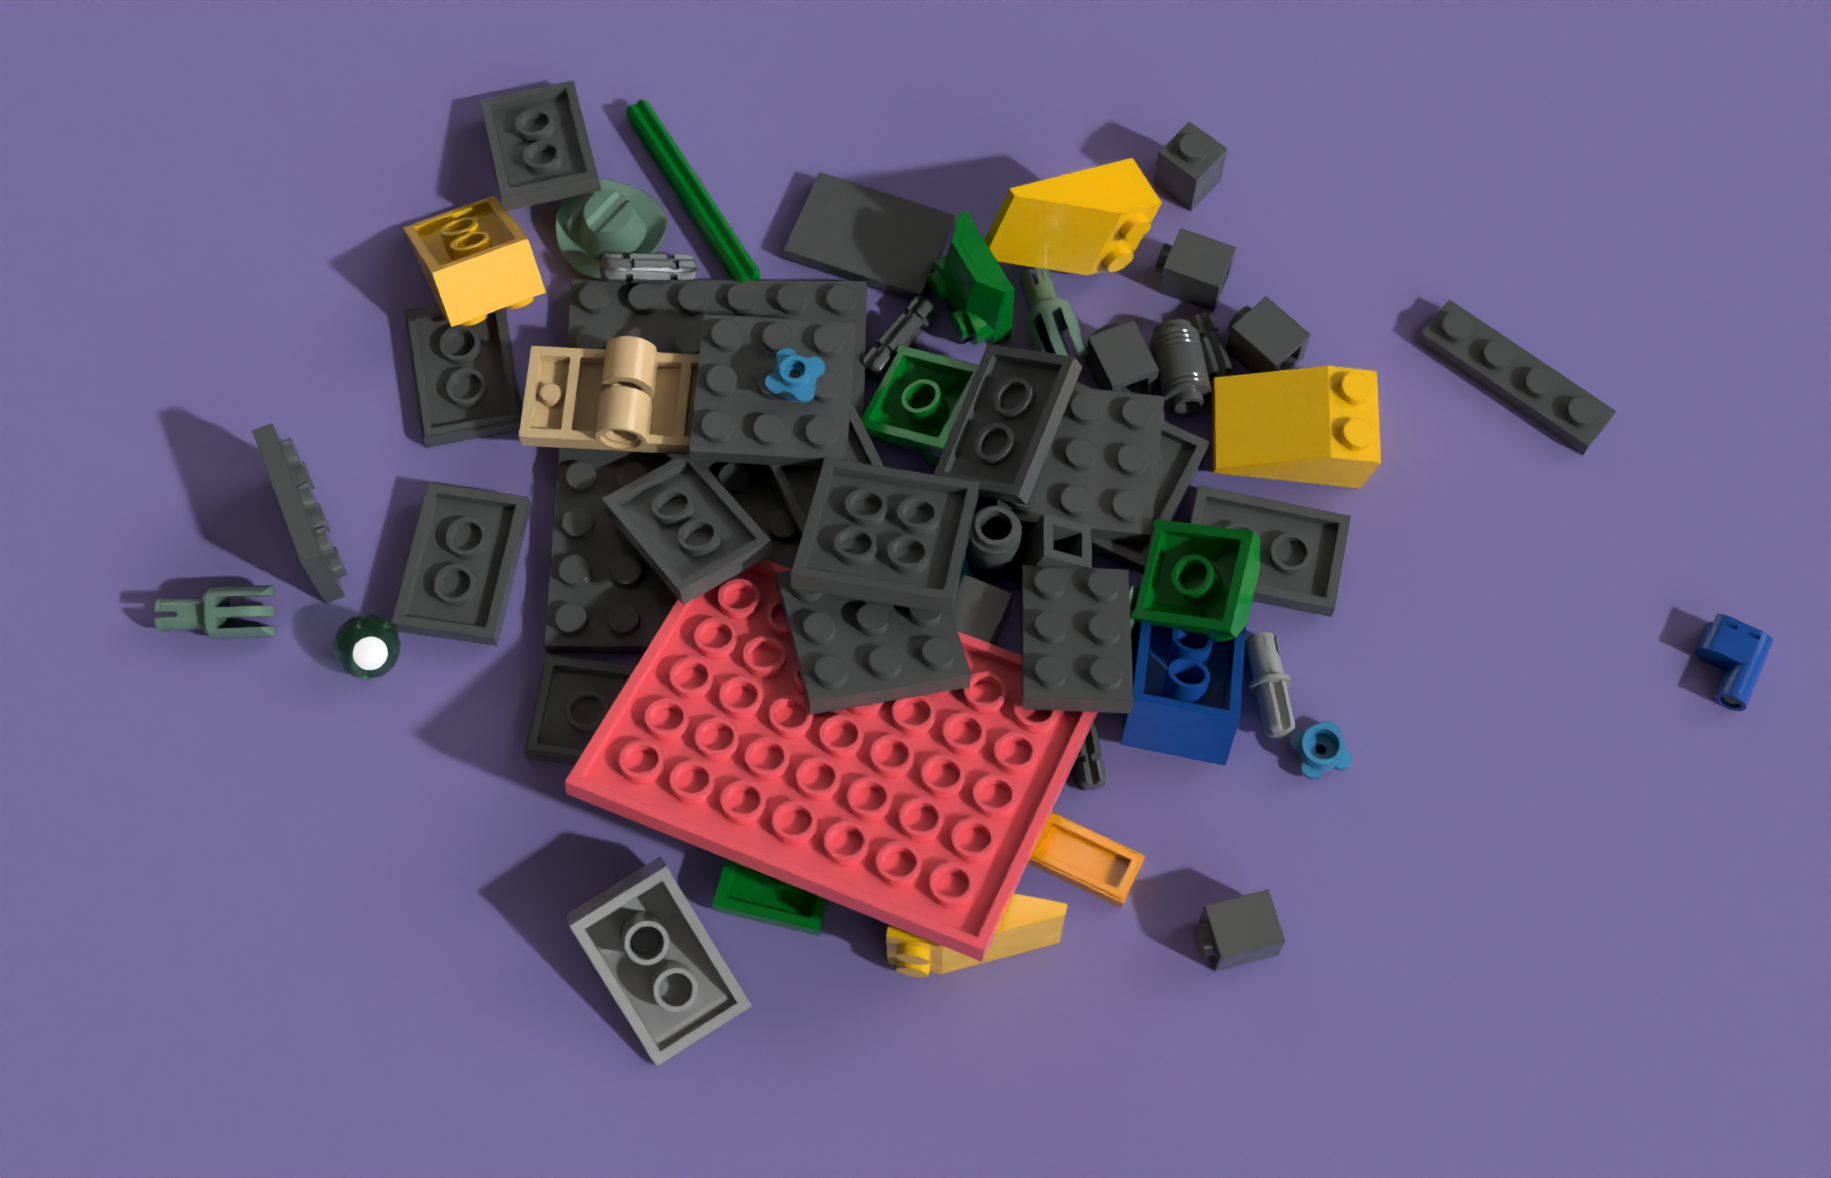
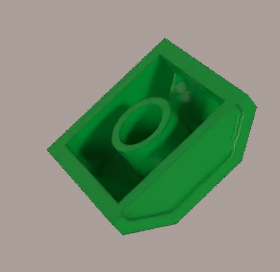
[927,211,1014,346]
[861,345,979,466]
[1131,519,1260,641]

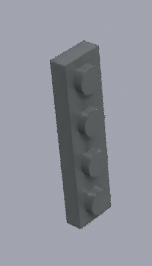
[1417,299,1616,455]

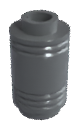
[1150,319,1212,414]
[966,506,1022,583]

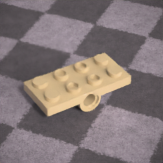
[519,336,700,454]

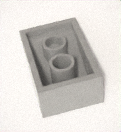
[566,857,752,1067]

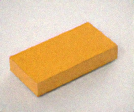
[1028,812,1145,908]

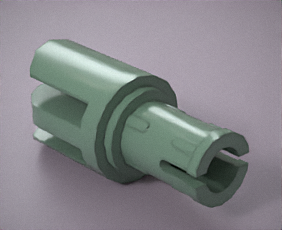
[1020,267,1089,359]
[154,585,276,639]

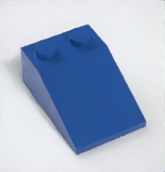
[1120,622,1246,766]

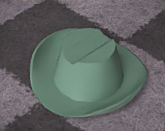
[555,179,667,278]

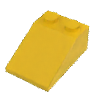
[984,158,1162,276]
[403,195,546,327]
[1212,365,1381,489]
[886,893,1067,978]

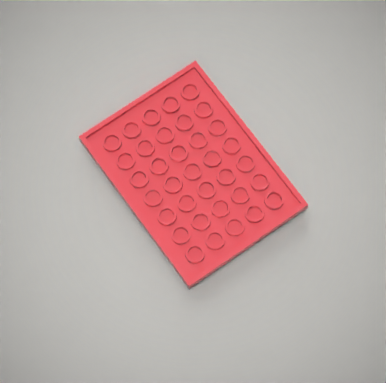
[565,559,1098,962]

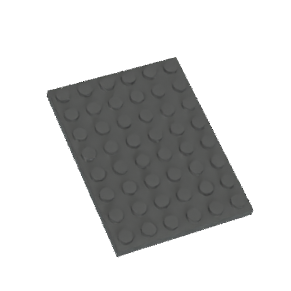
[544,279,867,654]

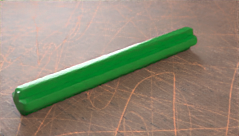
[626,99,760,283]

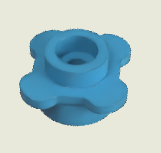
[765,348,825,403]
[1290,721,1352,780]

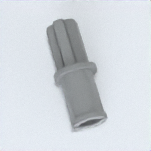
[1245,632,1296,738]

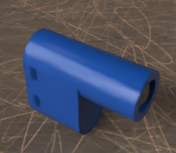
[1695,613,1773,711]

